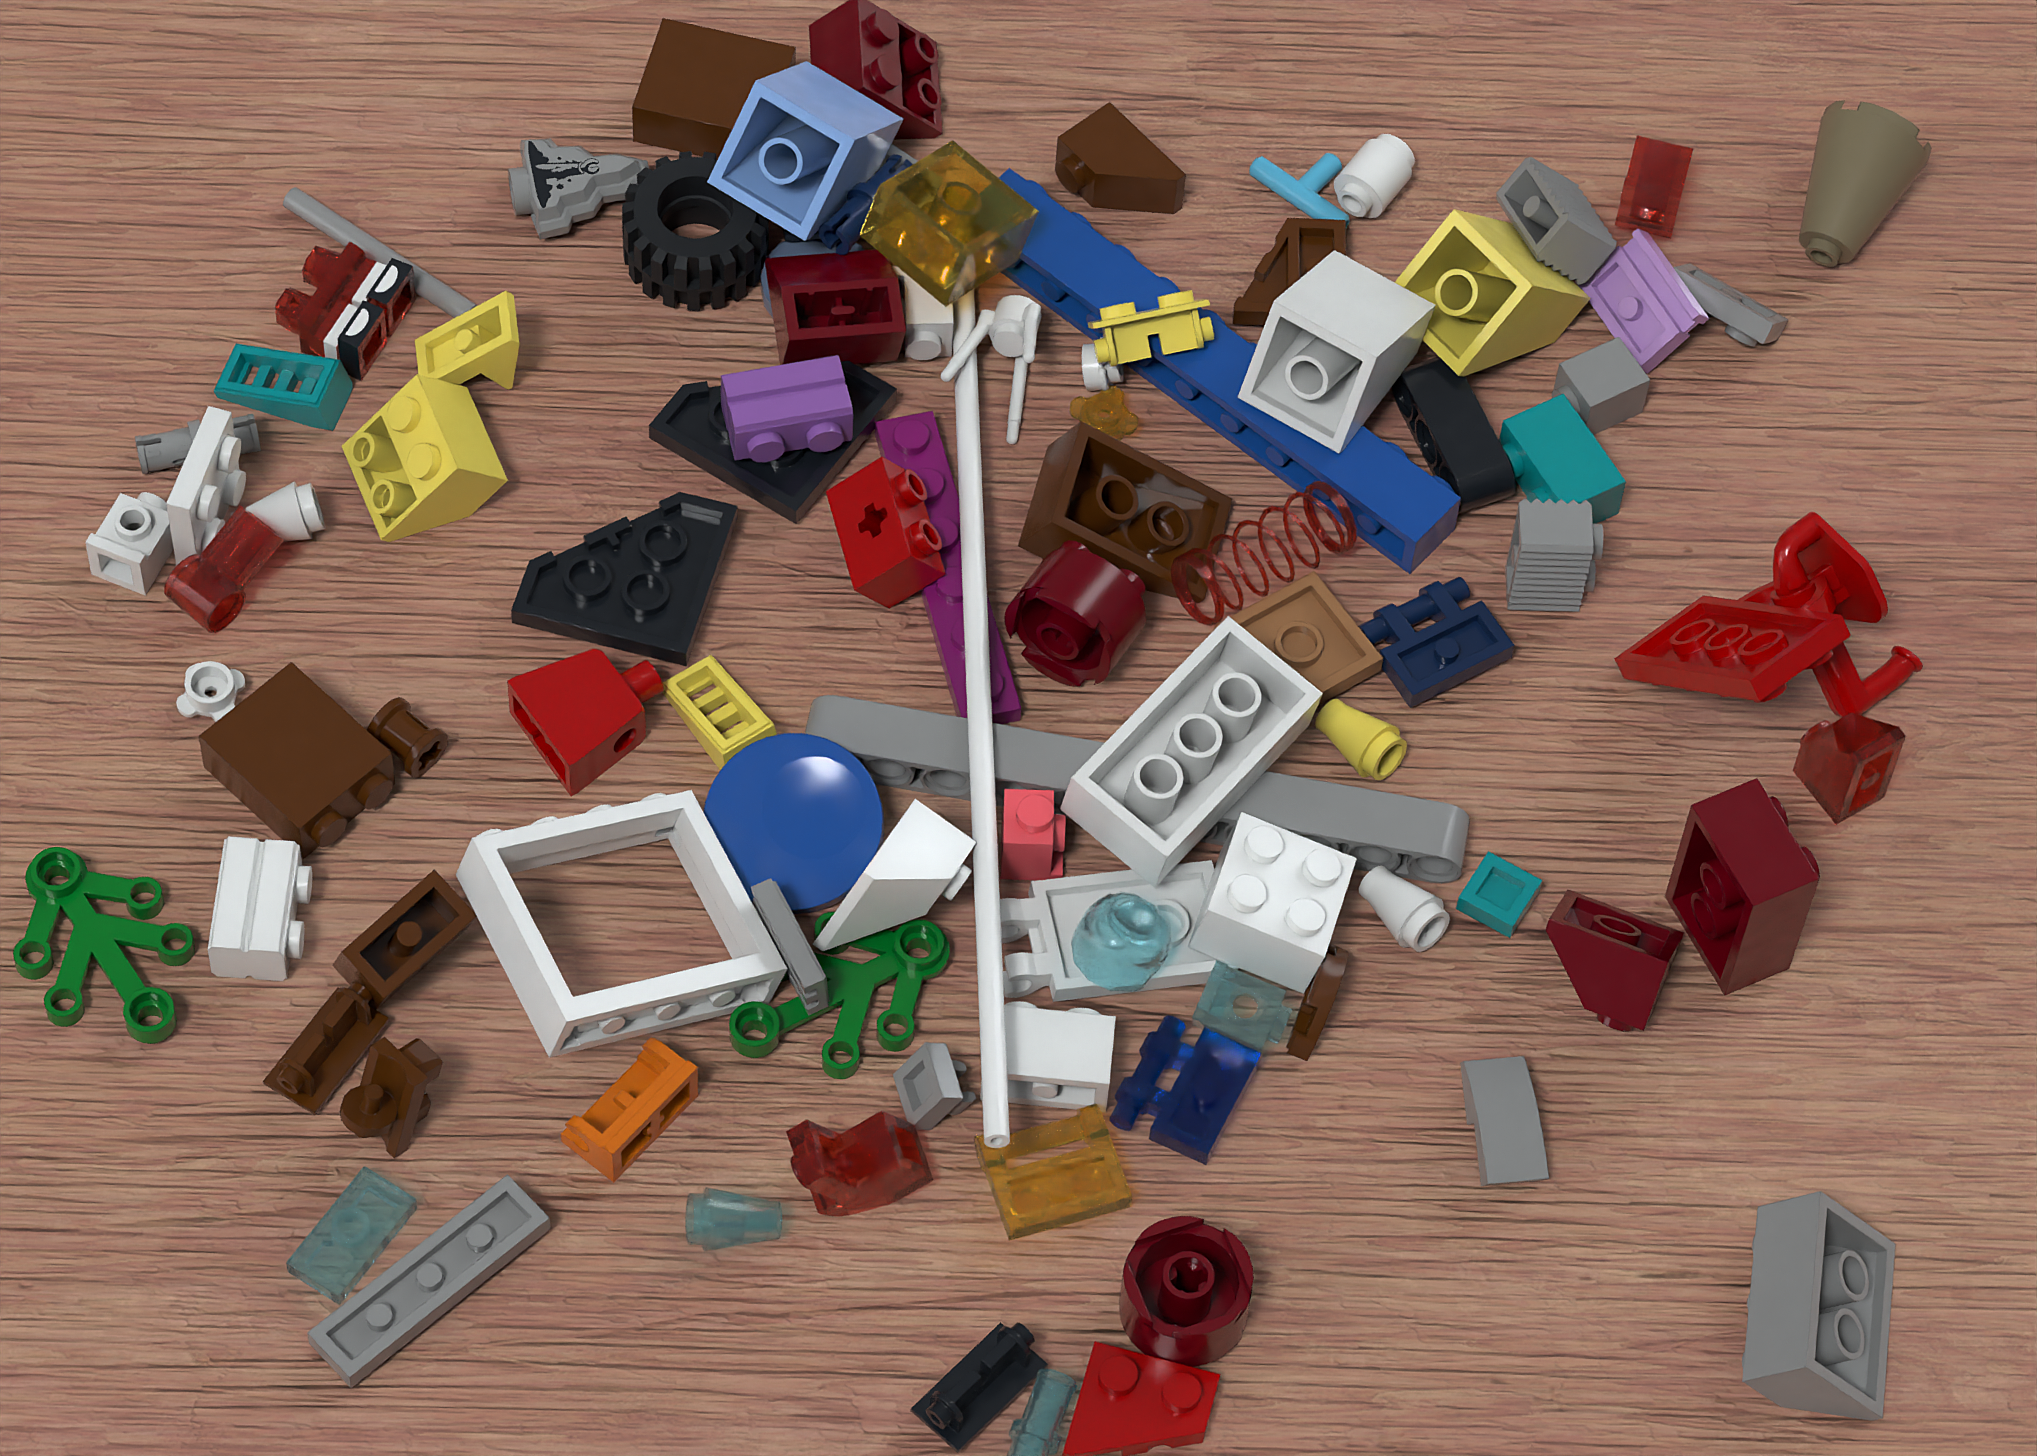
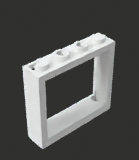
[456,790,788,1058]

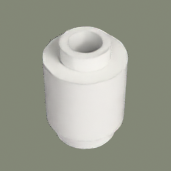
[1334,134,1415,218]

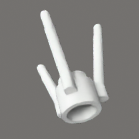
[941,295,1042,445]

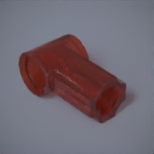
[164,505,284,633]

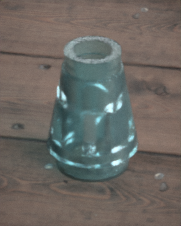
[685,1187,782,1252]

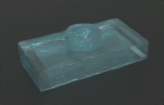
[286,1166,417,1305]

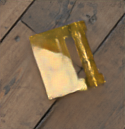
[974,1103,1132,1241]

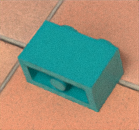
[1499,393,1626,524]

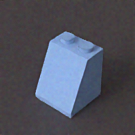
[707,61,903,241]

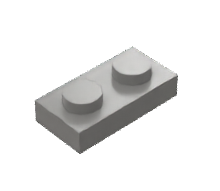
[1674,263,1789,347]

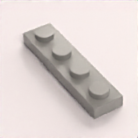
[307,1174,550,1388]

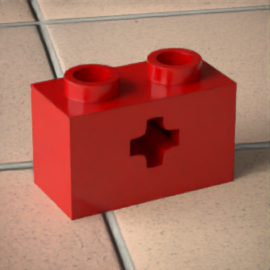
[826,457,946,609]

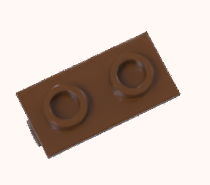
[263,982,390,1115]

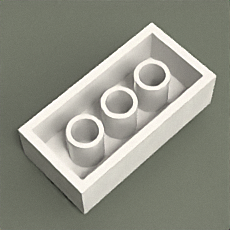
[1060,616,1323,888]

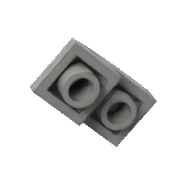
[1460,1056,1549,1186]

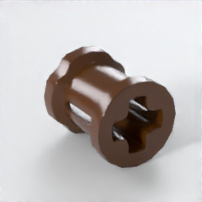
[367,697,448,778]

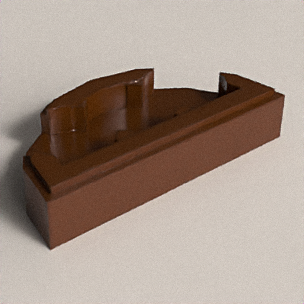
[1286,944,1349,1061]

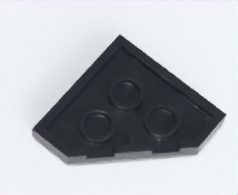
[649,361,897,524]
[511,492,738,666]

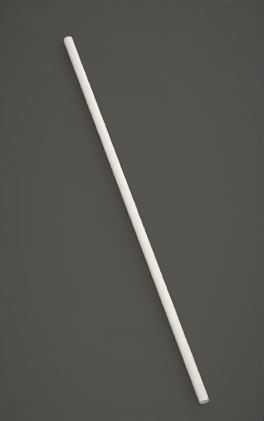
[949,241,1010,1148]

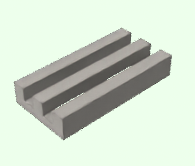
[751,878,830,1016]

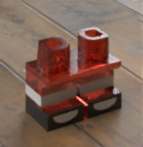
[275,241,416,381]

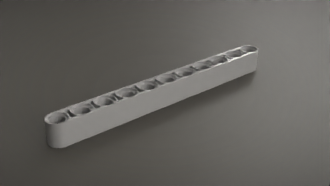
[804,695,1470,884]

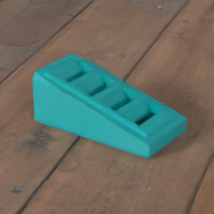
[214,344,353,431]

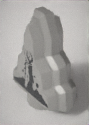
[508,138,649,240]

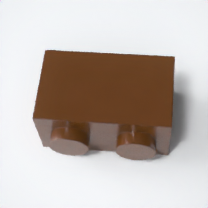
[332,869,477,1010]

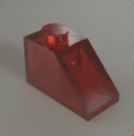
[1793,713,1906,825]

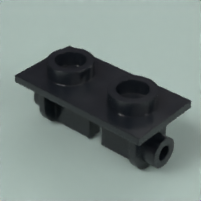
[911,1322,1048,1453]

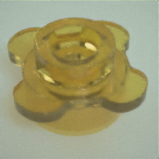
[1069,386,1138,441]

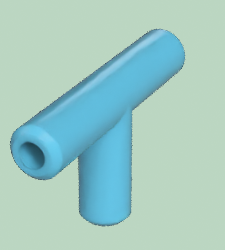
[1249,153,1350,228]

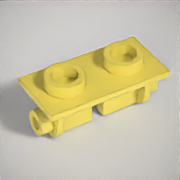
[1088,290,1214,367]

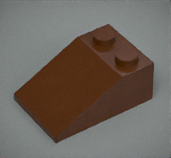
[1018,421,1232,603]

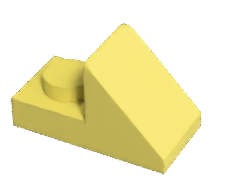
[415,290,519,390]

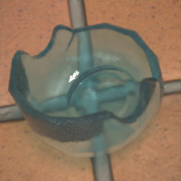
[1071,892,1171,992]

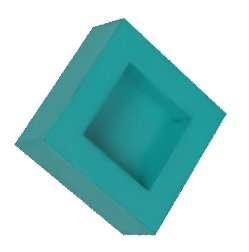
[1456,851,1542,938]

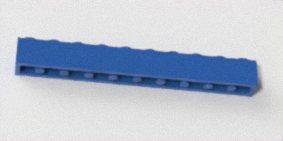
[962,168,1461,574]

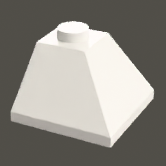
[813,799,976,951]

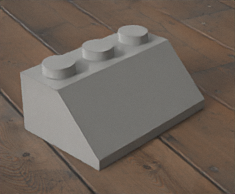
[1742,1191,1896,1421]

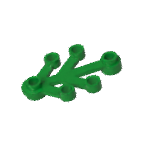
[13,847,195,1044]
[729,912,950,1079]

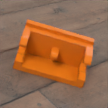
[561,1037,698,1183]

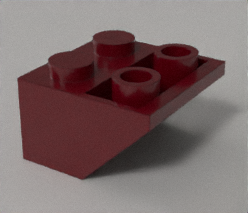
[809,0,943,140]
[765,249,906,365]

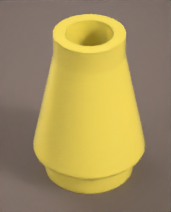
[1315,698,1407,780]

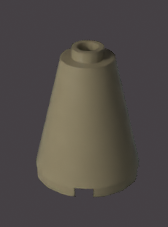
[1799,100,1932,267]

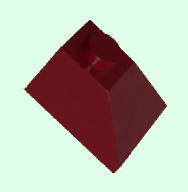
[1545,890,1684,1031]

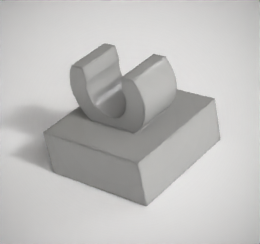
[893,1042,976,1130]

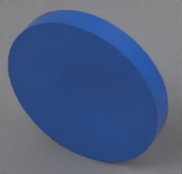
[703,733,884,914]

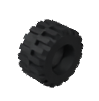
[622,151,769,311]

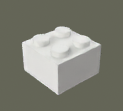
[1188,812,1357,994]

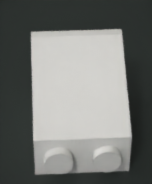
[1238,250,1436,453]

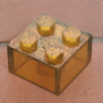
[860,140,1039,307]

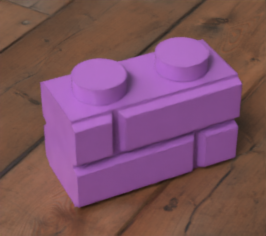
[721,355,853,462]

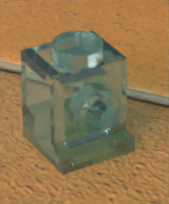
[1191,960,1293,1054]

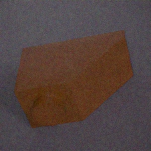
[1055,102,1186,214]

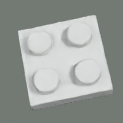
[166,406,246,575]

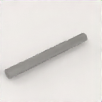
[283,187,478,318]

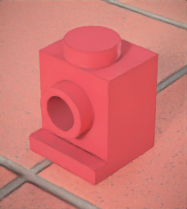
[1000,789,1066,880]

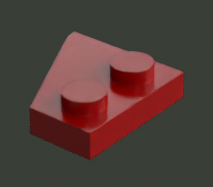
[1062,1341,1221,1456]

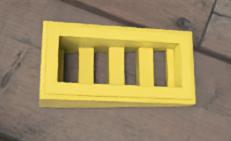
[662,655,777,770]

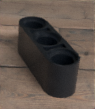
[1392,356,1515,513]

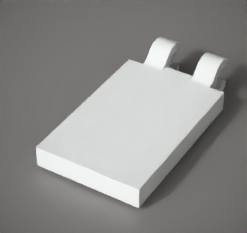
[1000,860,1238,1002]

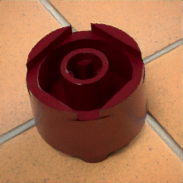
[1004,540,1146,687]
[1119,1216,1254,1367]

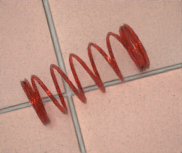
[1171,481,1357,626]

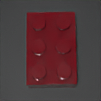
[1665,778,1820,996]

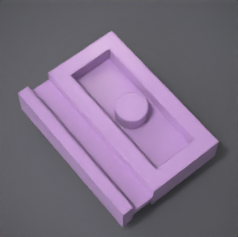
[1578,228,1710,374]

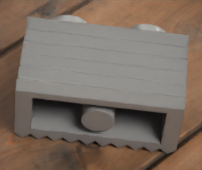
[1496,157,1617,285]
[1505,498,1603,612]

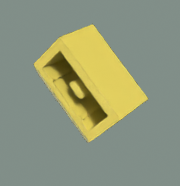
[342,374,508,542]

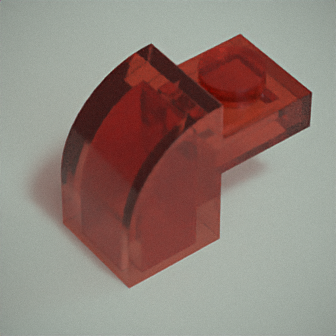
[1615,135,1693,239]
[786,1111,934,1216]

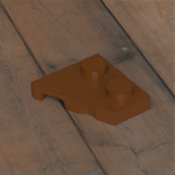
[1232,218,1346,325]

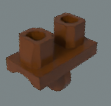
[339,1037,443,1158]

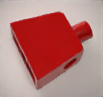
[507,648,664,797]

